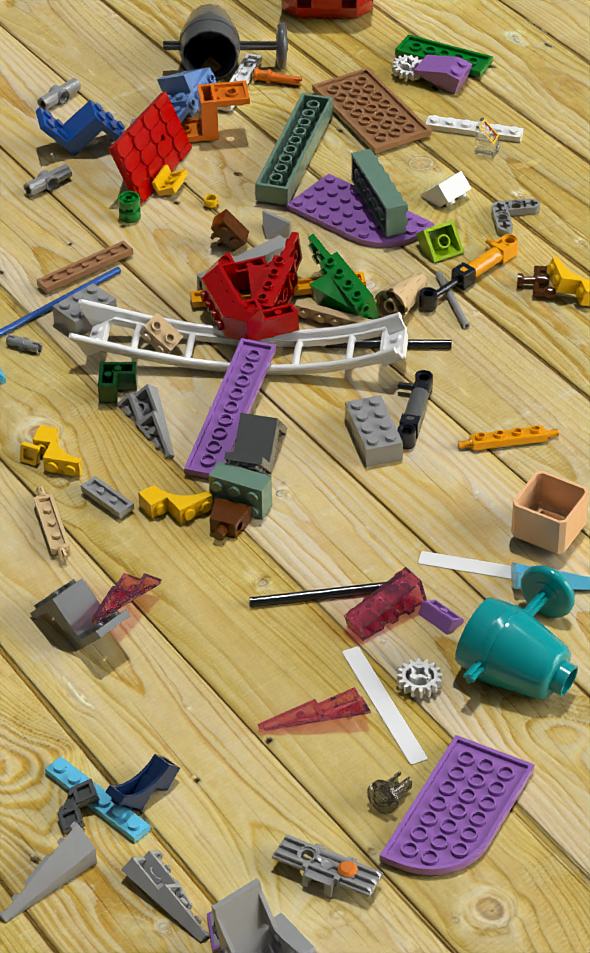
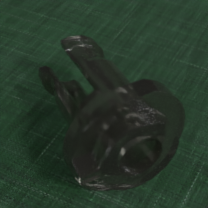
[367,771,412,814]

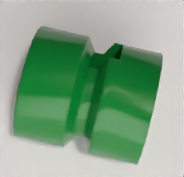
[118,191,141,223]

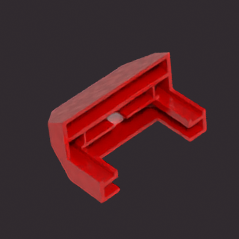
[281,0,373,19]

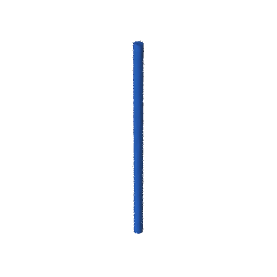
[0,266,121,337]

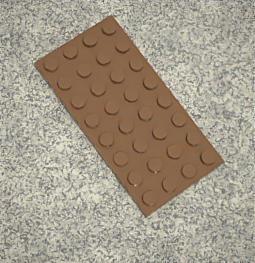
[312,67,432,154]

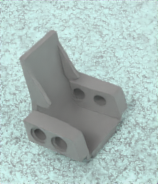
[211,878,317,953]

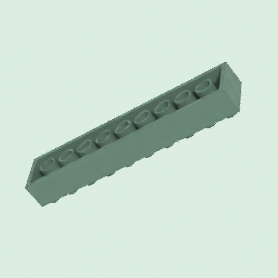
[255,93,333,205]

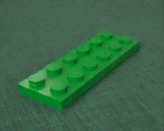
[395,34,493,77]

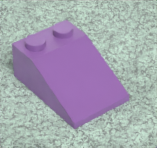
[413,55,472,94]

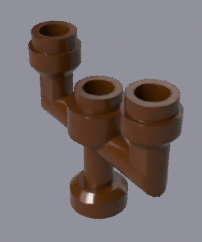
[517,265,556,299]

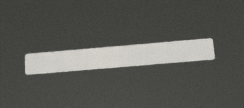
[418,551,511,579]
[342,646,428,764]

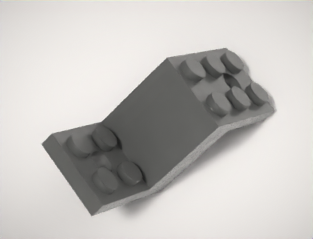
[224,413,287,475]
[30,578,131,651]

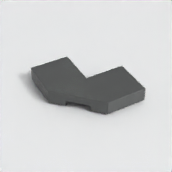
[57,779,100,835]

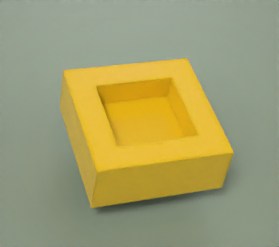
[19,441,41,466]

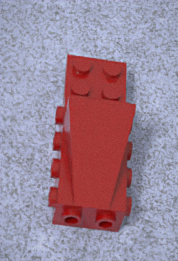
[248,232,303,310]

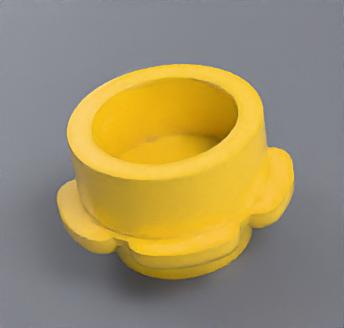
[203,194,220,209]

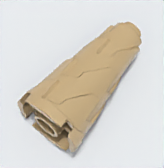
[374,273,427,319]

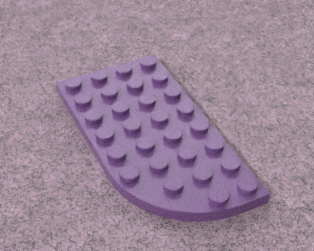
[286,174,434,248]
[379,735,535,875]

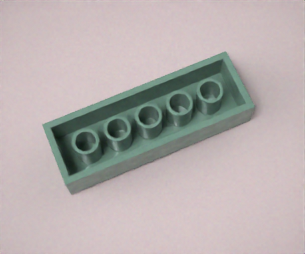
[351,149,408,237]

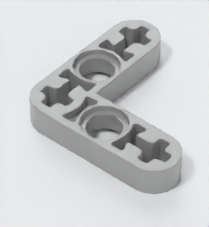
[491,199,540,237]

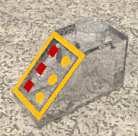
[475,118,501,158]

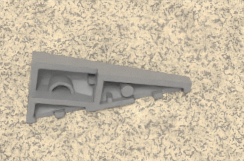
[118,384,175,459]

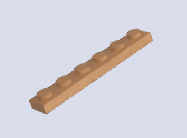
[36,240,133,294]

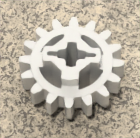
[392,55,422,81]
[397,658,443,698]

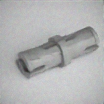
[6,334,43,354]

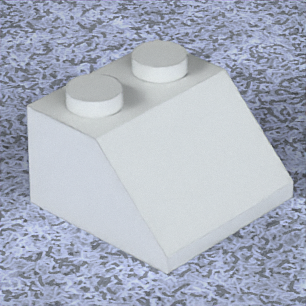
[421,171,471,207]

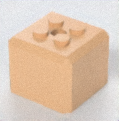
[511,471,589,554]

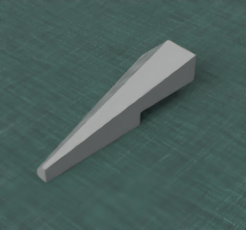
[0,821,97,923]
[121,850,210,942]

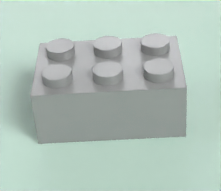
[52,283,117,335]

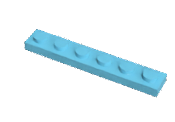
[45,757,151,843]

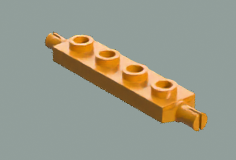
[458,425,559,451]

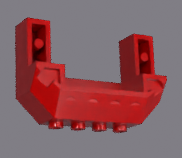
[200,252,299,341]

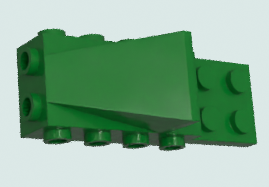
[308,233,379,320]

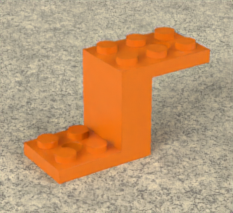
[181,80,250,143]

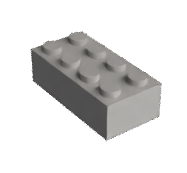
[345,395,403,467]

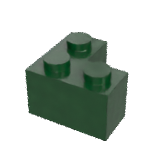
[98,362,138,403]

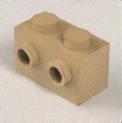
[139,313,184,354]

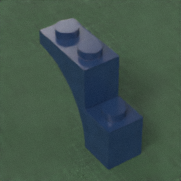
[105,754,180,810]

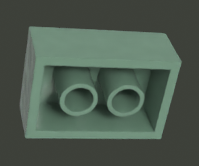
[209,461,272,520]

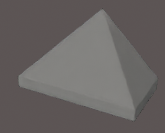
[262,210,292,239]

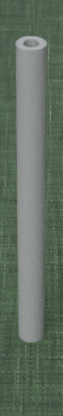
[435,271,470,329]

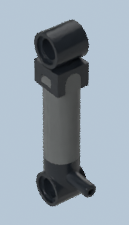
[397,370,433,450]

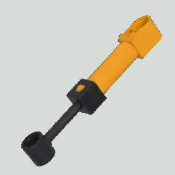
[419,234,518,312]

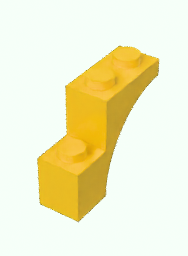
[547,257,590,306]
[32,425,83,477]
[138,485,213,524]

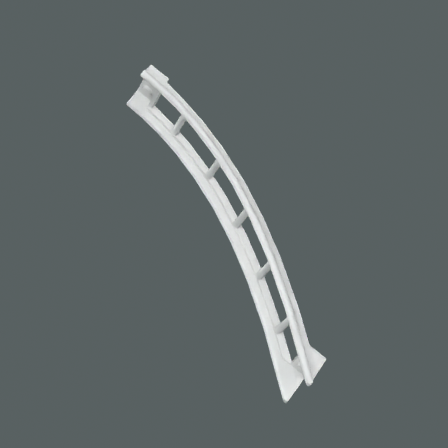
[68,299,409,375]

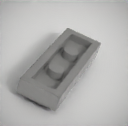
[81,476,134,518]

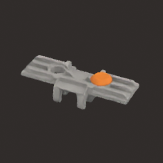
[272,834,383,897]

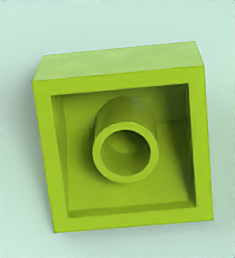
[416,220,465,263]

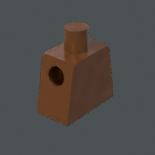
[210,497,251,541]

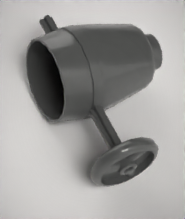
[163,4,288,80]

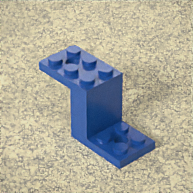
[36,100,125,156]

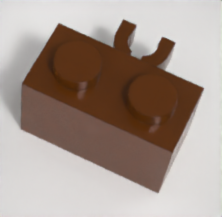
[210,209,249,251]

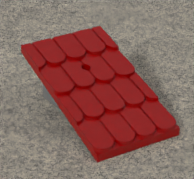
[108,91,192,204]

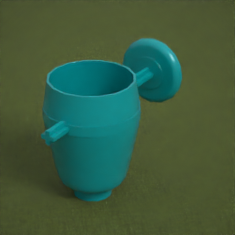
[455,565,578,700]

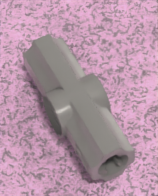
[37,78,81,110]
[24,164,72,197]

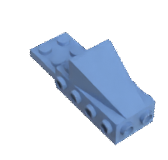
[157,67,216,123]

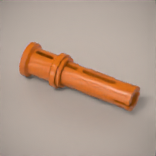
[253,67,302,87]

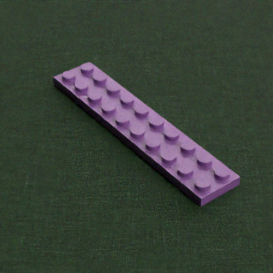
[184,338,276,479]

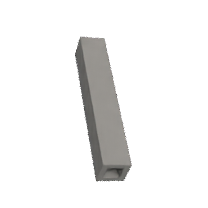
[197,235,286,290]

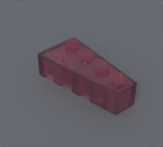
[344,567,427,641]

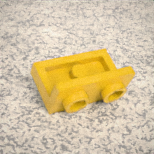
[152,165,188,197]

